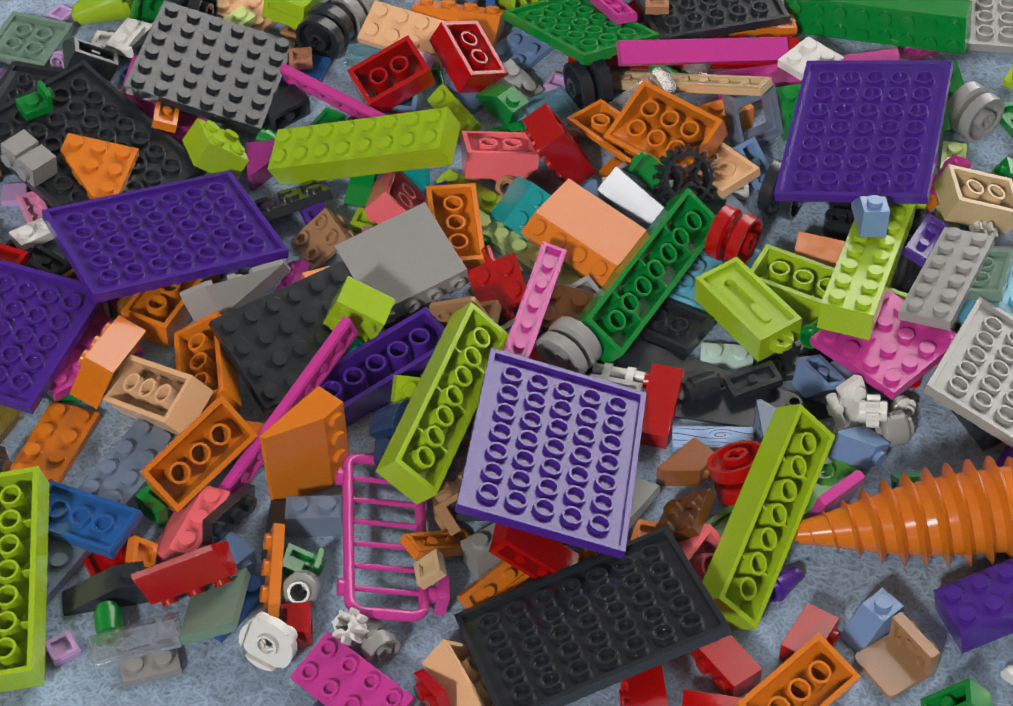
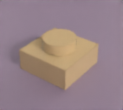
[413,549,447,590]

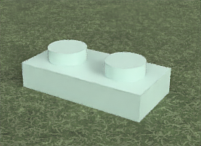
[700,342,753,370]

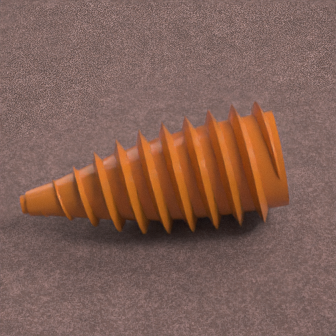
[793,455,1013,569]

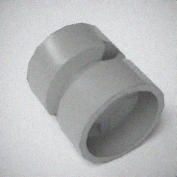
[351,618,400,668]

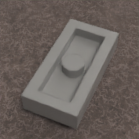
[499,58,543,103]
[118,645,182,687]

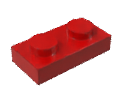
[413,668,451,706]

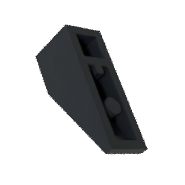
[62,561,149,617]

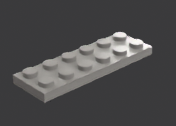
[898,227,995,331]

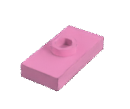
[16,191,49,224]

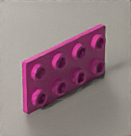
[291,632,414,706]

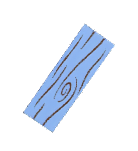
[672,426,754,452]

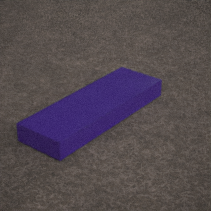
[901,213,950,267]

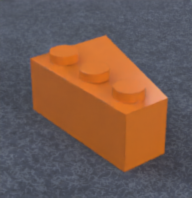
[69,315,146,409]

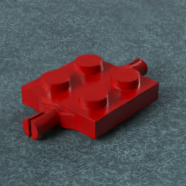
[467,246,527,323]

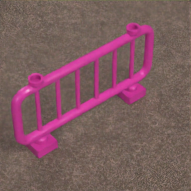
[335,453,450,622]

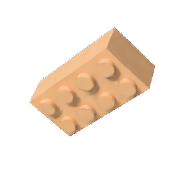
[102,354,214,435]

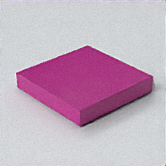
[806,470,865,518]

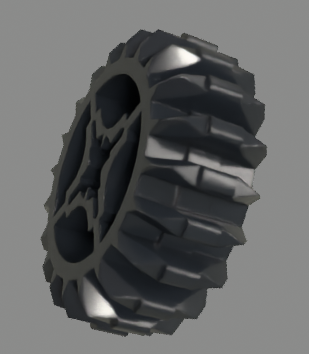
[652,144,719,205]

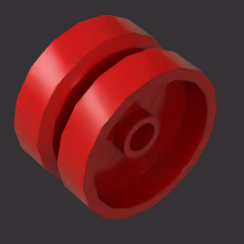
[704,205,763,265]
[707,440,761,506]

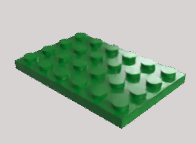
[503,0,659,65]

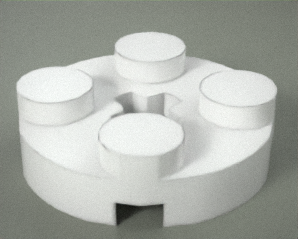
[239,612,298,671]

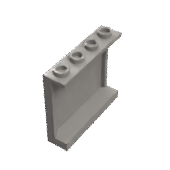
[334,202,469,324]

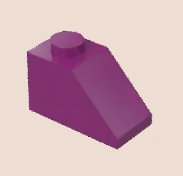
[246,140,275,191]

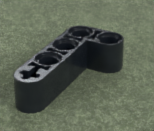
[823,208,926,251]

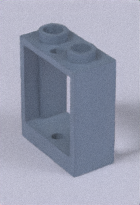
[722,76,784,145]

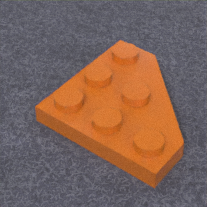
[60,133,139,200]

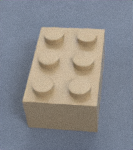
[933,164,1013,234]

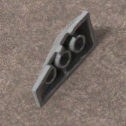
[179,259,291,322]

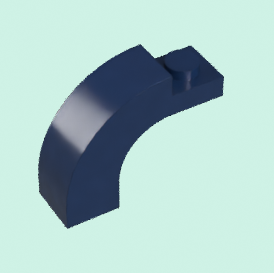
[369,399,410,466]

